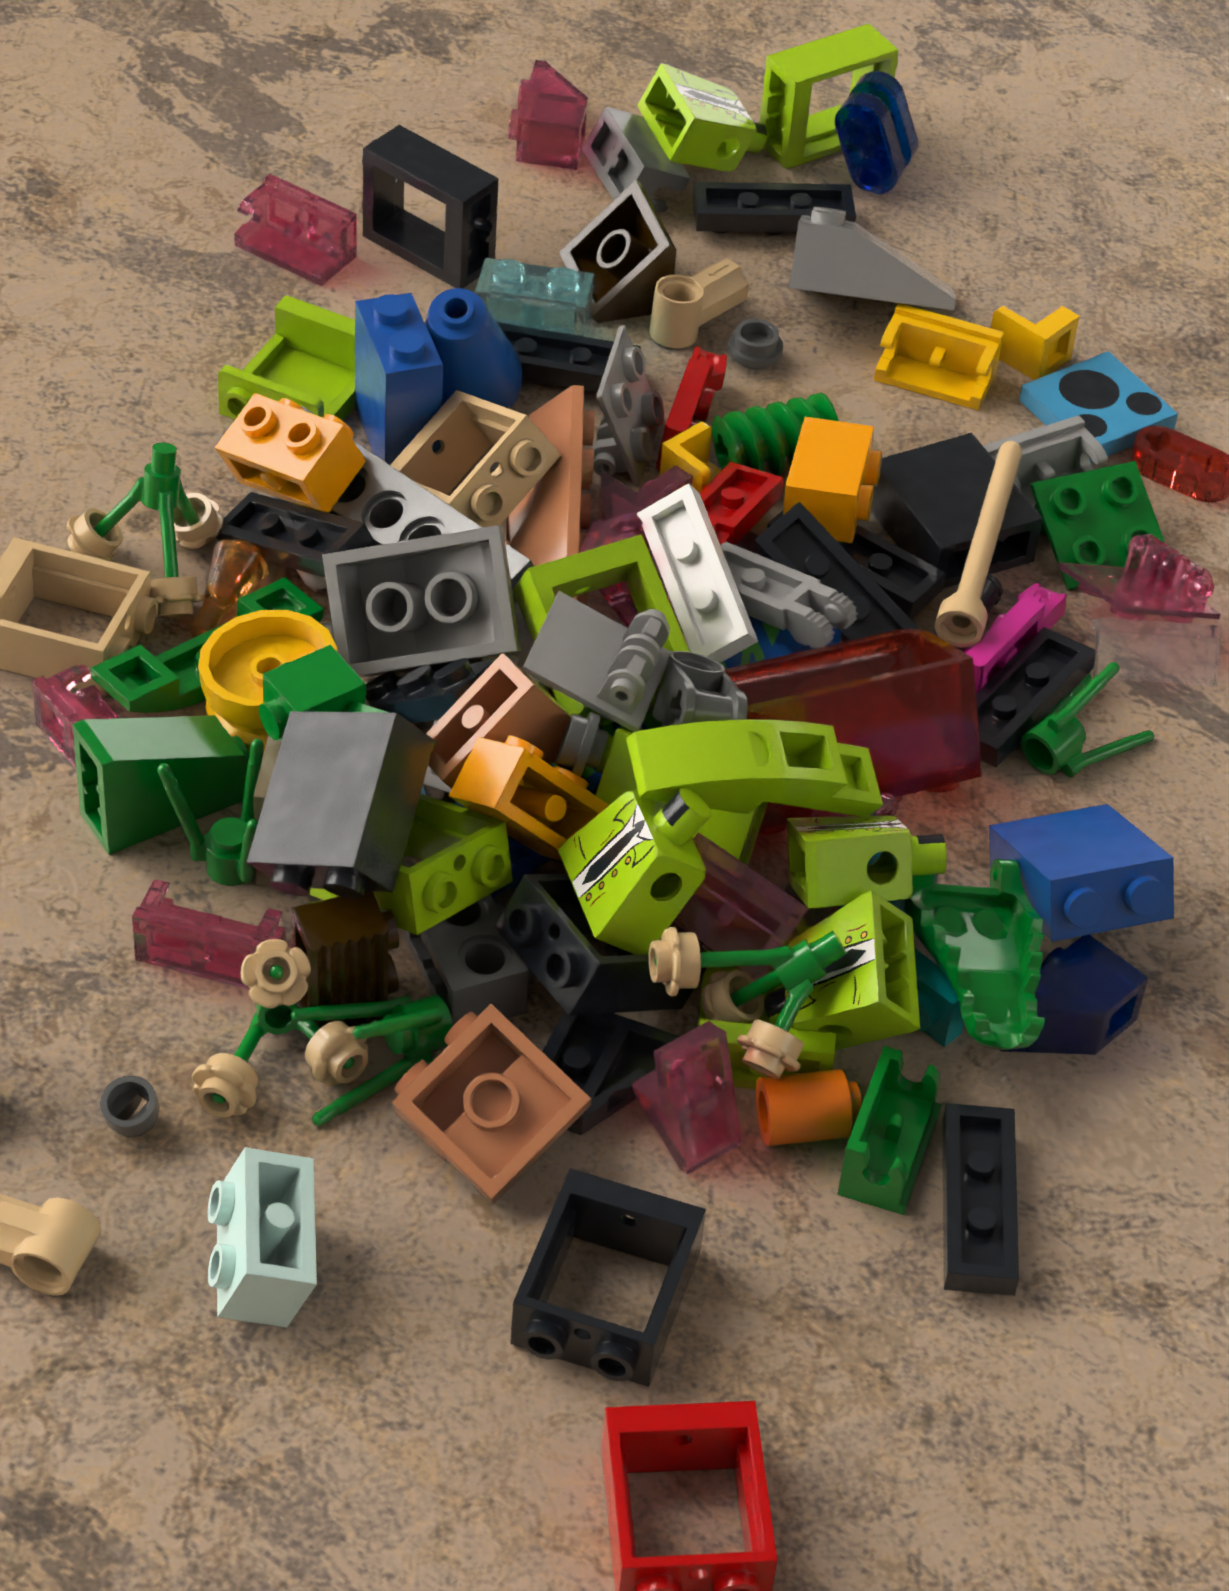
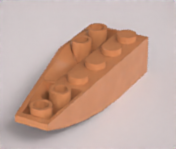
[506,385,595,701]

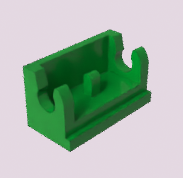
[837,1046,942,1215]

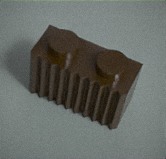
[291,891,399,1028]

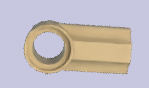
[649,258,749,348]
[0,1194,101,1296]

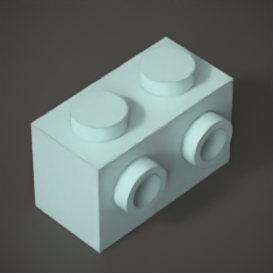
[208,1147,317,1327]

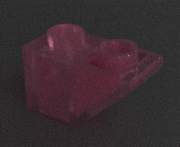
[508,60,588,170]

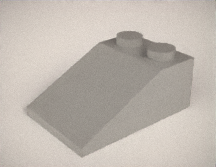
[789,207,956,310]
[322,525,521,678]

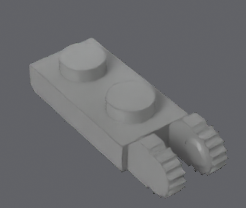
[720,542,858,650]

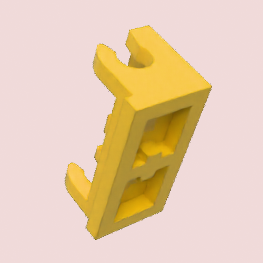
[874,303,1004,411]

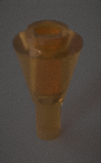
[189,539,269,637]

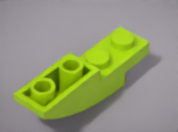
[626,720,883,816]

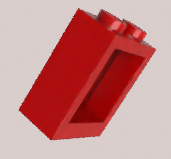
[601,1401,778,1591]

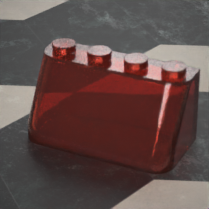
[725,629,982,835]

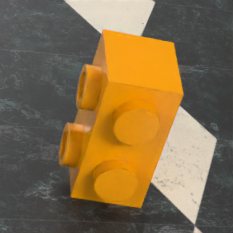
[215,393,366,513]
[783,417,882,543]
[448,736,609,861]

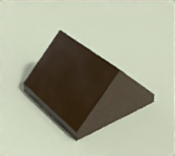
[559,180,677,323]

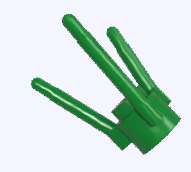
[1020,662,1155,778]
[157,739,264,886]
[291,995,453,1126]

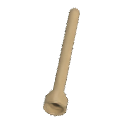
[935,441,1022,648]

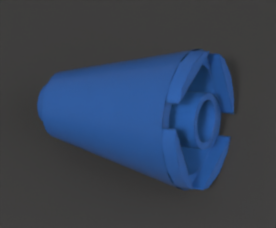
[425,288,523,408]

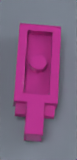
[955,583,1067,707]

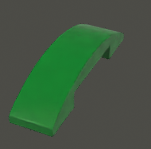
[90,577,324,713]

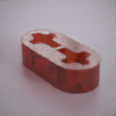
[1130,426,1229,503]

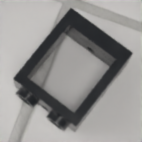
[362,125,499,289]
[495,874,707,1016]
[510,1168,706,1387]

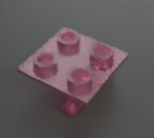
[1058,534,1221,624]

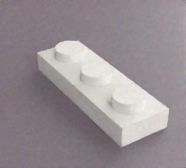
[637,484,758,663]

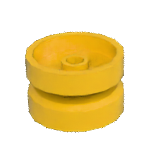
[198,610,337,759]

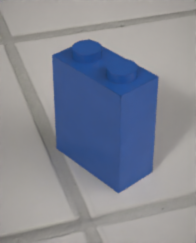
[355,293,443,465]
[989,804,1174,942]

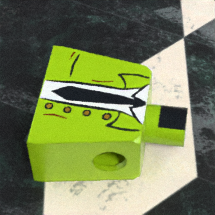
[637,63,767,172]
[558,788,711,955]
[787,815,947,908]
[764,890,920,1050]

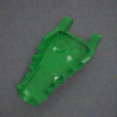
[904,859,1045,1050]

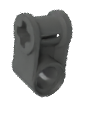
[652,651,748,726]

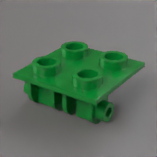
[1030,461,1173,591]

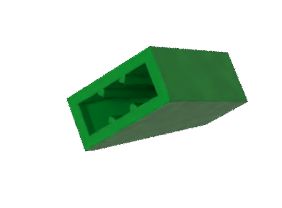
[72,715,249,855]

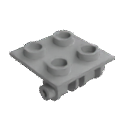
[593,325,664,487]
[521,591,671,732]

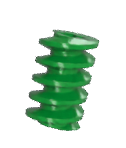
[712,392,839,475]

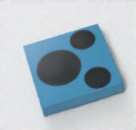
[1019,351,1178,463]

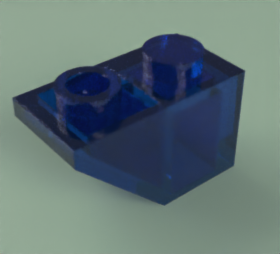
[999,935,1148,1055]

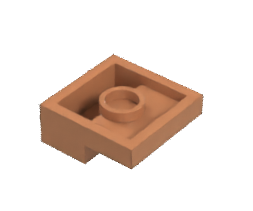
[392,1004,592,1204]

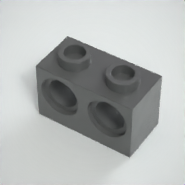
[405,894,535,1026]

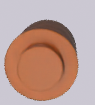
[755,1069,862,1147]

